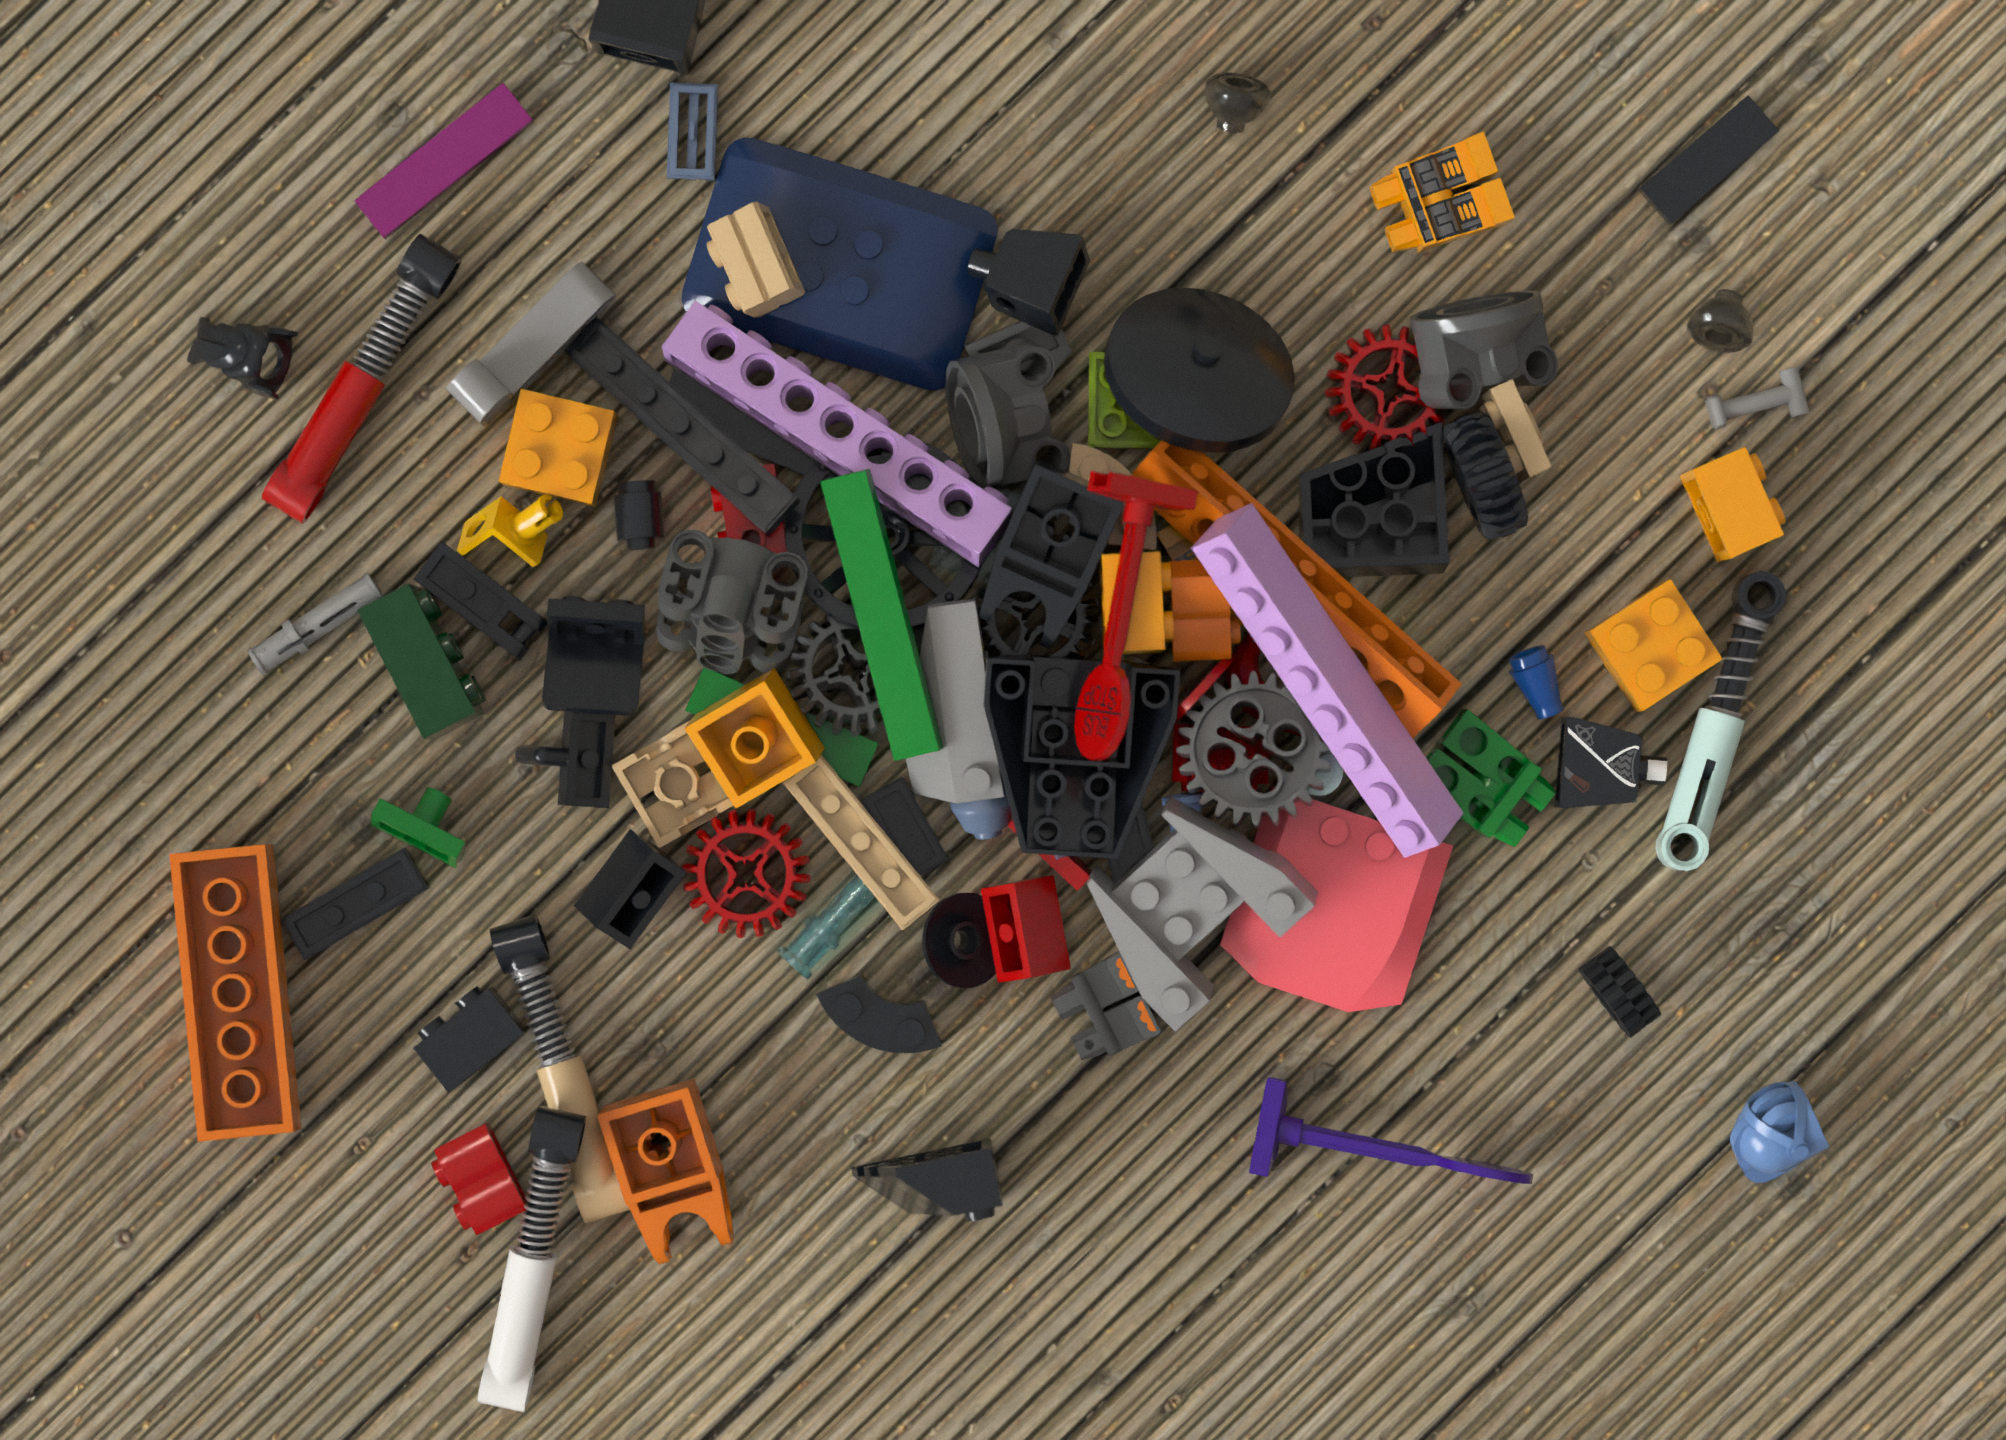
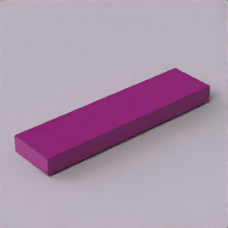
[354,83,534,239]

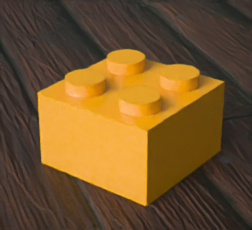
[498,389,618,507]
[1679,447,1786,563]
[1584,579,1723,712]
[684,668,825,809]

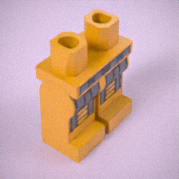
[1369,131,1515,253]

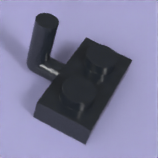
[515,711,616,808]

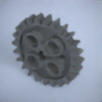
[1176,671,1332,829]

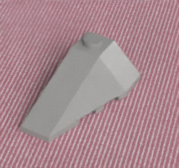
[906,598,1005,804]

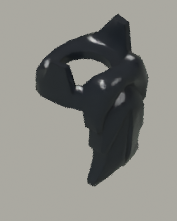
[187,317,298,400]

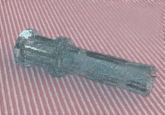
[776,874,875,980]

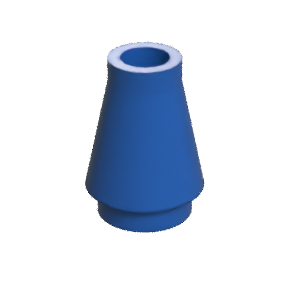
[1509,645,1564,720]

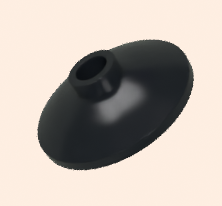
[922,893,996,988]

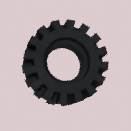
[1579,946,1662,1038]

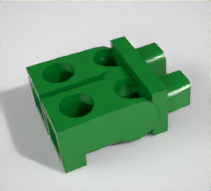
[1426,709,1556,847]

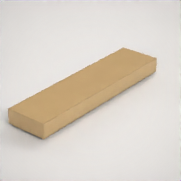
[782,755,940,931]

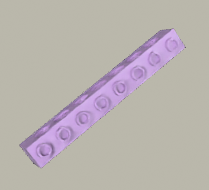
[662,301,1012,568]

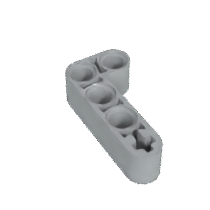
[446,262,616,427]

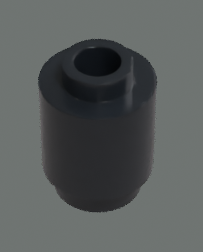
[614,480,665,550]

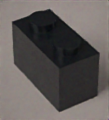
[574,829,687,949]
[413,986,528,1093]

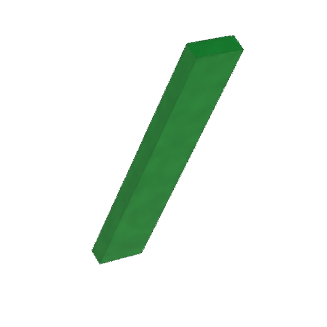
[820,468,943,761]

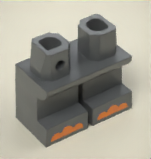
[1051,951,1162,1060]

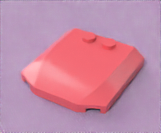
[1219,786,1453,1012]

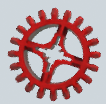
[1325,325,1450,450]
[682,809,811,938]

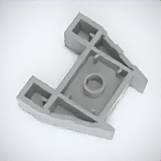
[1087,797,1318,1032]

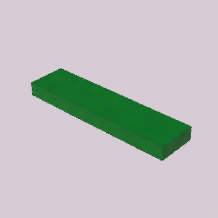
[685,668,879,787]

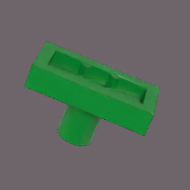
[371,787,465,868]

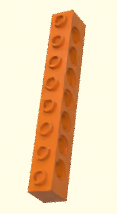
[1130,440,1462,738]

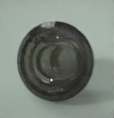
[1205,72,1271,133]
[1687,289,1754,353]

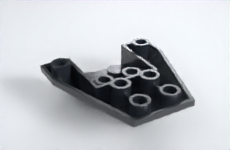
[983,655,1180,859]

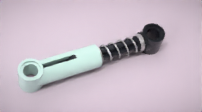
[1655,571,1786,871]

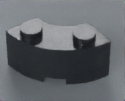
[816,974,943,1053]

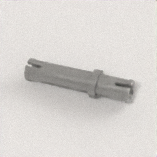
[247,572,383,676]

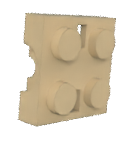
[1478,379,1552,483]
[612,721,733,849]

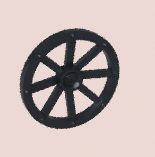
[785,436,982,630]

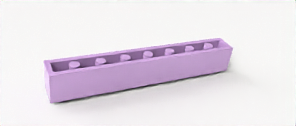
[1191,503,1463,858]

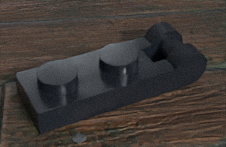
[413,541,547,660]

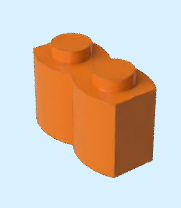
[1169,560,1240,662]

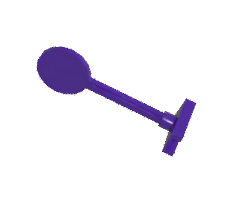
[1249,1077,1534,1184]

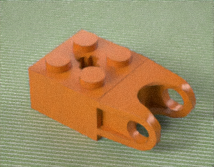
[597,1078,734,1265]

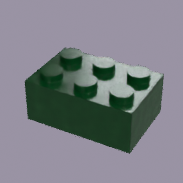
[357,583,487,740]

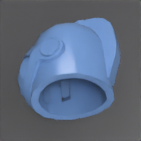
[1730,1080,1830,1183]

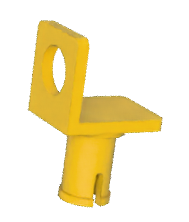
[457,494,563,567]

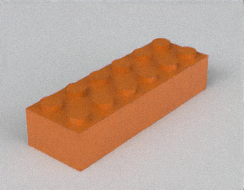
[169,844,302,1142]

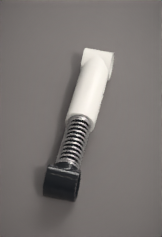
[477,1106,586,1412]

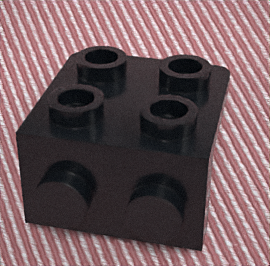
[542,596,646,716]

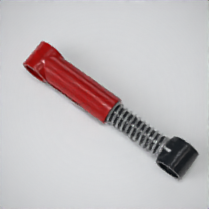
[261,234,462,524]

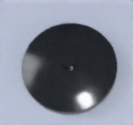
[1104,288,1295,453]

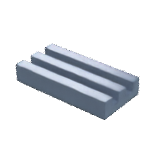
[667,83,719,181]

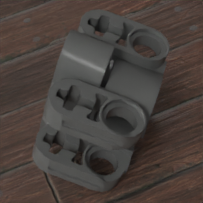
[656,530,807,674]

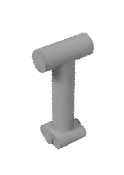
[1705,367,1810,430]

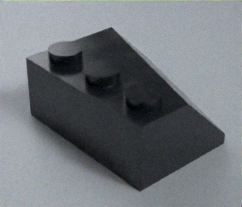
[1299,422,1449,577]
[851,1138,1002,1222]

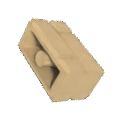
[707,202,806,318]

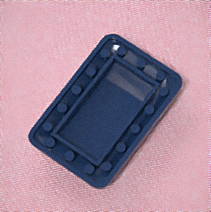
[681,137,998,391]

